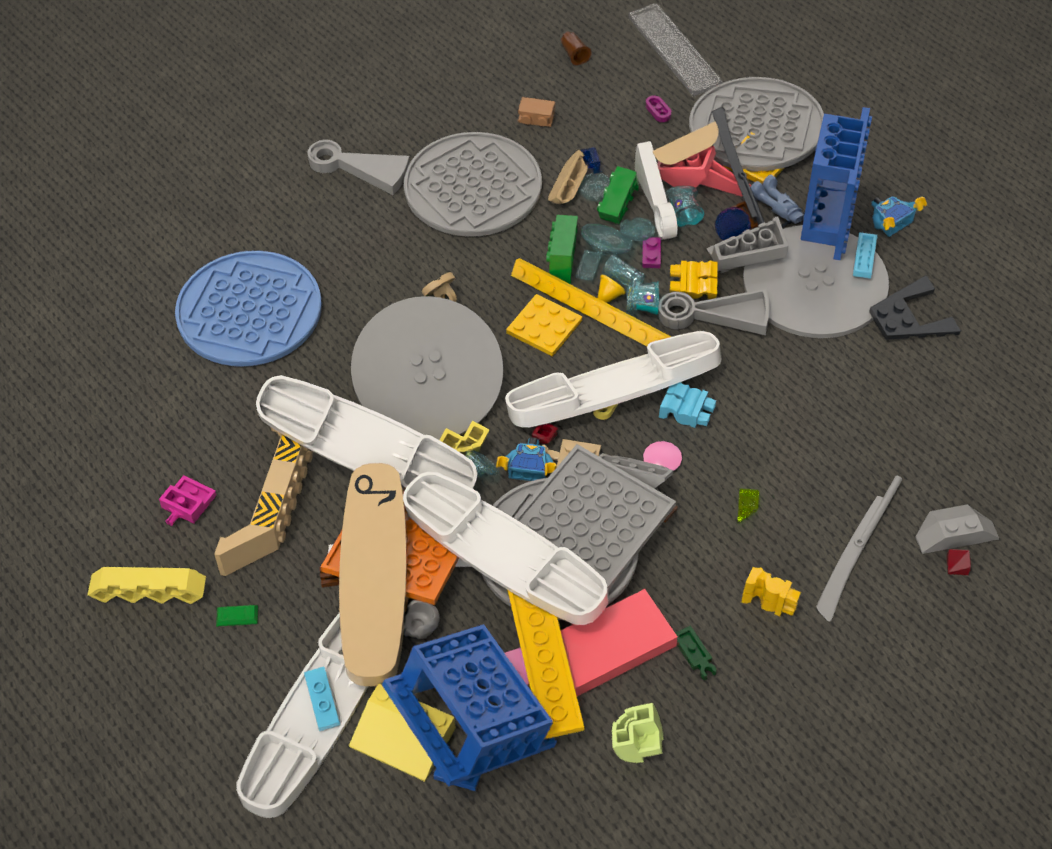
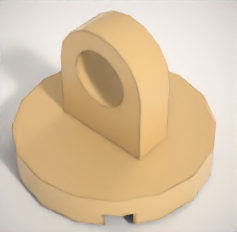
[422,272,456,302]

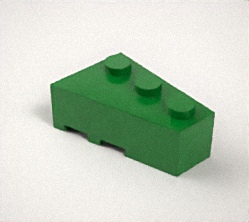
[597,166,639,224]

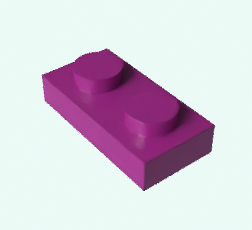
[642,237,661,268]

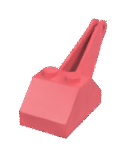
[657,146,751,197]

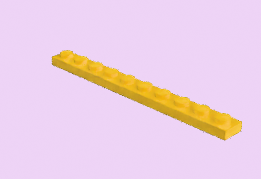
[511,258,671,346]

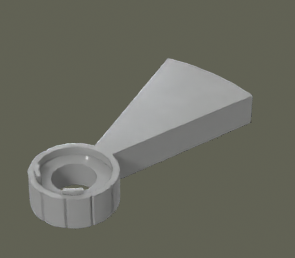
[308,140,410,195]
[658,289,769,335]

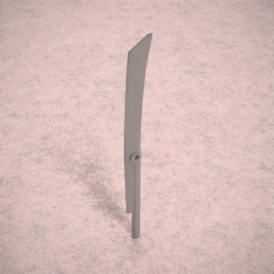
[816,476,902,621]

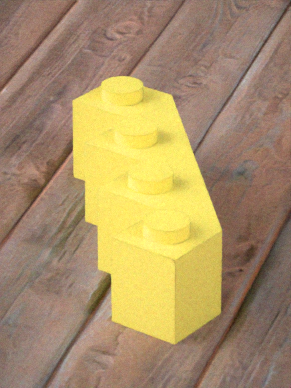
[439,421,489,456]
[88,567,206,604]

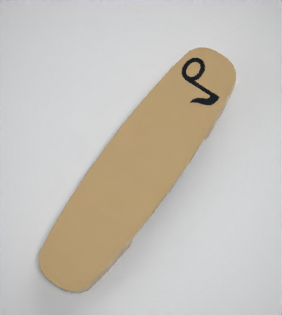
[339,463,407,686]

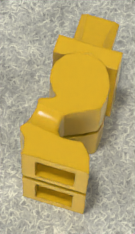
[669,261,718,300]
[741,567,801,616]

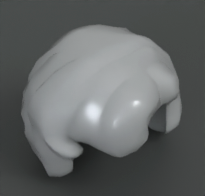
[404,600,440,639]

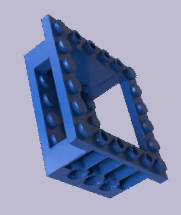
[800,107,872,260]
[382,624,556,787]

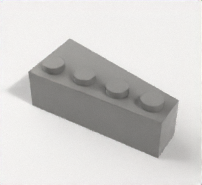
[712,216,789,271]

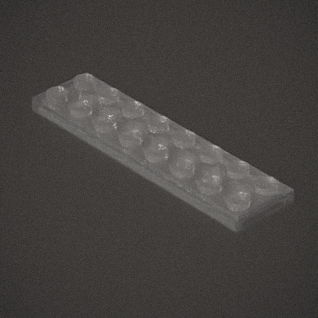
[629,3,722,96]

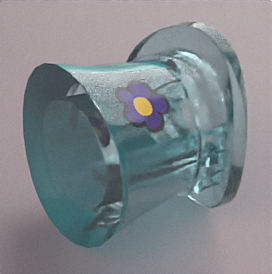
[665,186,704,227]
[626,279,659,315]

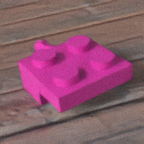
[159,475,217,526]

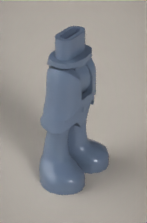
[751,175,804,224]

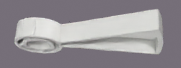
[635,141,677,240]

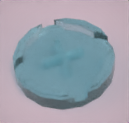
[579,173,610,202]
[620,218,655,241]

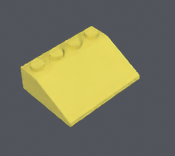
[349,684,455,781]

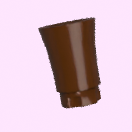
[561,31,591,66]

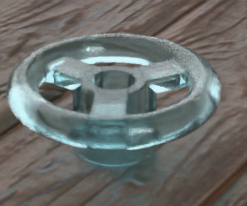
[466,450,499,477]

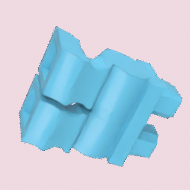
[659,382,716,428]

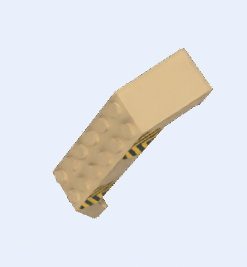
[214,427,313,576]

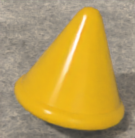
[597,275,626,303]

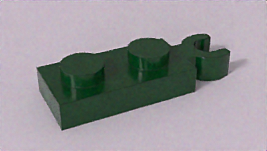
[675,625,717,681]

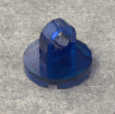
[715,207,751,240]

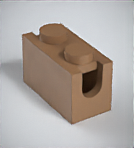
[518,97,555,127]

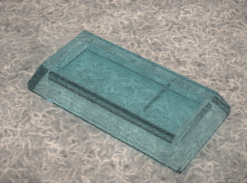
[575,250,602,281]

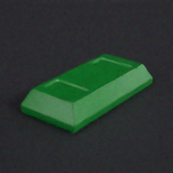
[216,605,258,627]

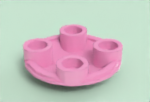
[643,441,682,471]

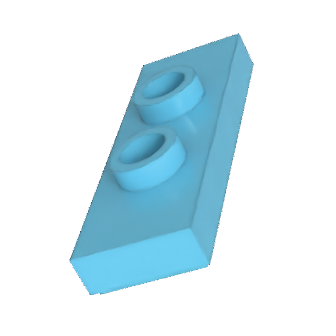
[853,232,877,279]
[304,667,340,731]

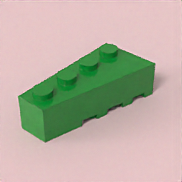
[546,215,578,284]

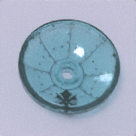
[581,224,633,255]

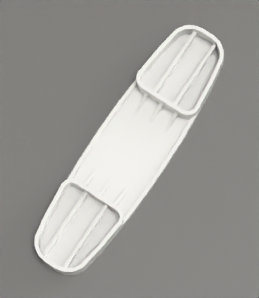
[505,331,722,427]
[256,376,477,490]
[403,472,609,625]
[237,613,368,818]

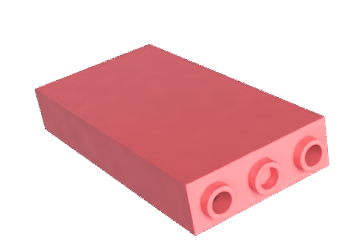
[561,589,677,696]

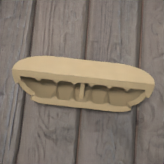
[652,122,718,165]
[548,150,587,204]

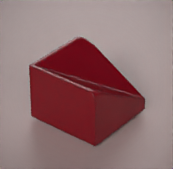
[532,423,558,444]
[946,549,971,575]

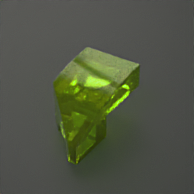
[737,489,759,522]

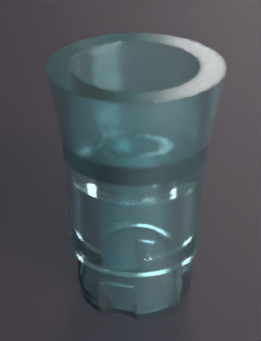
[602,254,645,290]

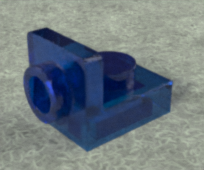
[580,147,600,174]

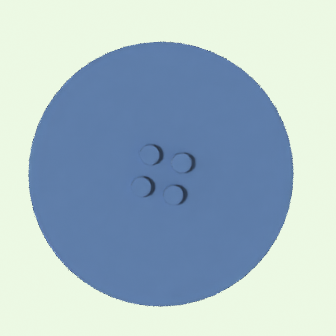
[175,251,322,366]

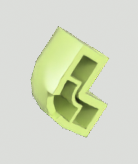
[612,703,664,763]

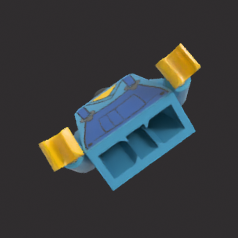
[871,197,927,237]
[496,438,557,481]

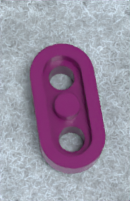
[646,96,671,122]

